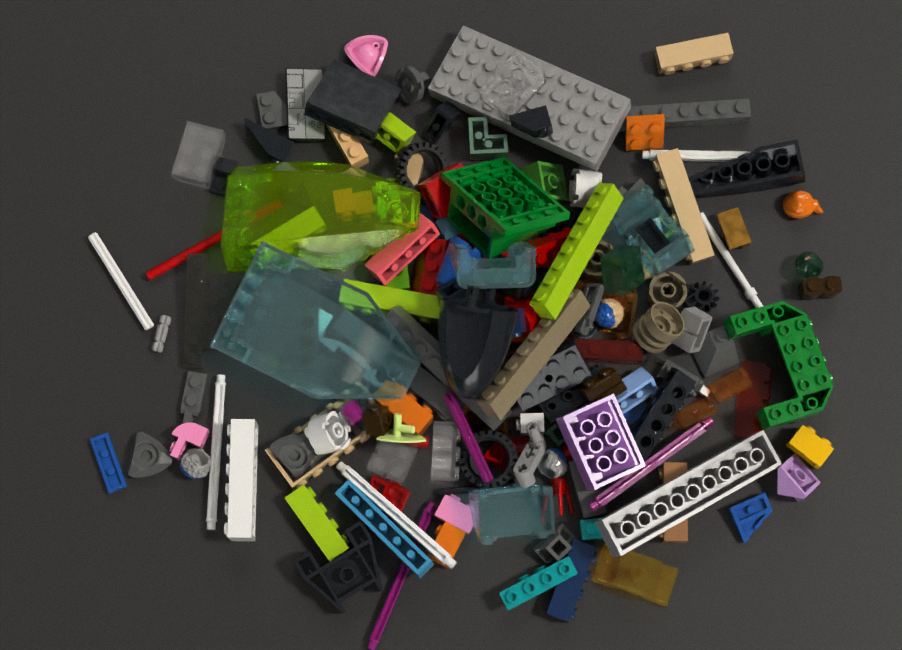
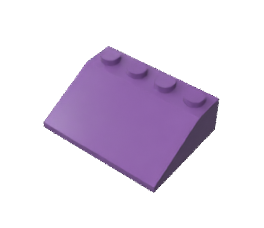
[556,394,646,491]

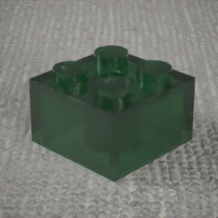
[600,245,645,295]

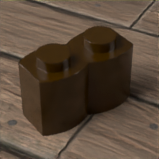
[798,276,842,300]

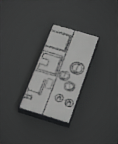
[285,68,326,142]

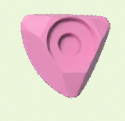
[344,35,388,77]

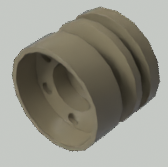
[633,302,685,353]

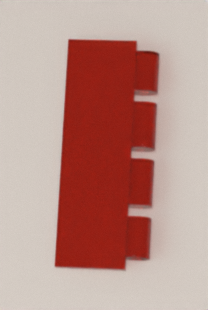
[734,360,773,438]

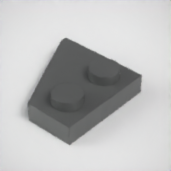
[256,91,287,130]

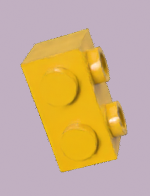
[786,425,834,469]

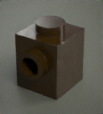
[362,404,392,436]

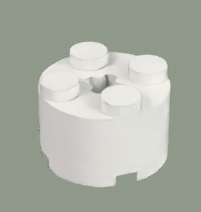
[569,169,602,207]
[305,411,351,455]

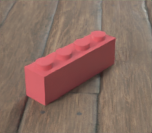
[365,213,440,286]

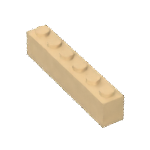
[653,148,714,265]

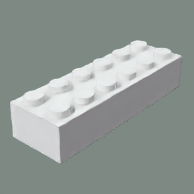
[224,419,258,541]

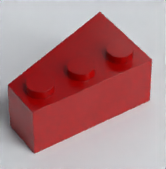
[517,228,572,268]

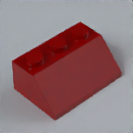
[410,239,449,296]

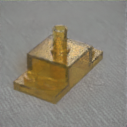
[592,543,679,607]

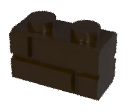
[579,367,627,404]

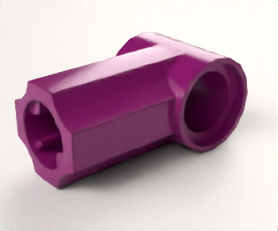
[340,400,364,426]

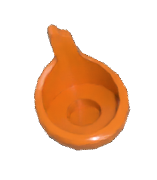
[783,191,823,219]

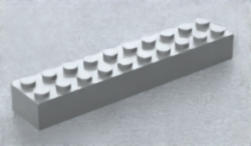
[594,430,782,558]

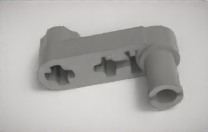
[513,422,547,488]

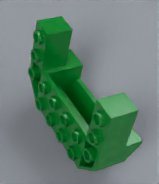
[723,301,834,431]

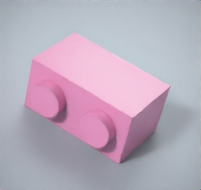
[434,494,480,535]

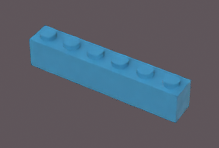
[335,479,434,579]

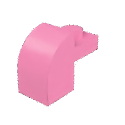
[170,423,210,461]

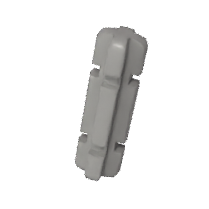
[152,315,171,353]

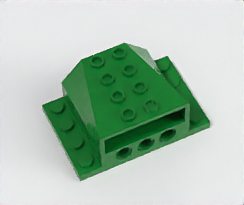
[441,157,570,259]

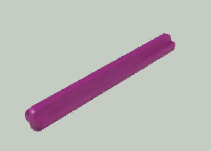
[444,392,493,483]

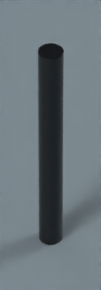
[437,480,516,497]

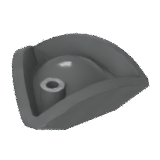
[128,432,173,478]
[270,434,315,480]

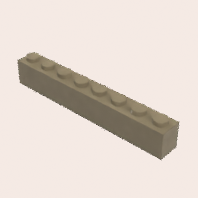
[477,289,590,421]

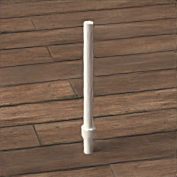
[700,212,763,308]

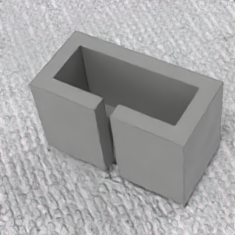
[672,307,713,353]

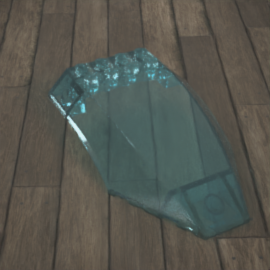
[210,241,421,399]

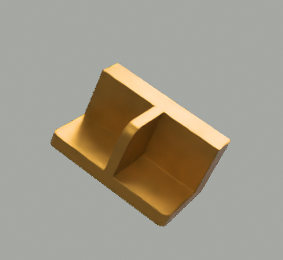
[717,207,751,250]

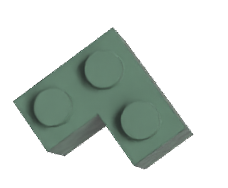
[468,117,508,161]

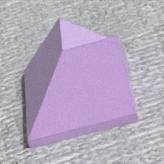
[777,453,821,502]

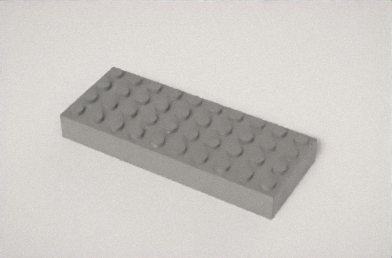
[428,26,631,172]

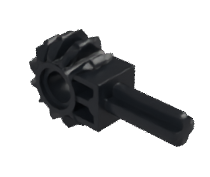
[678,281,720,314]

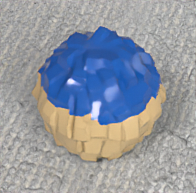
[594,298,625,329]

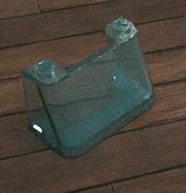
[449,242,536,289]
[468,484,556,545]

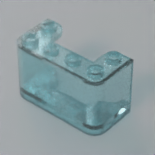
[611,184,695,277]

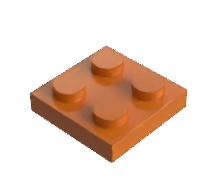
[625,114,665,151]

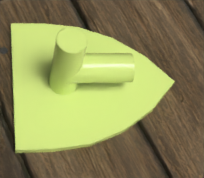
[376,413,426,443]

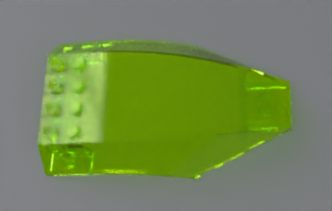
[221,162,421,273]

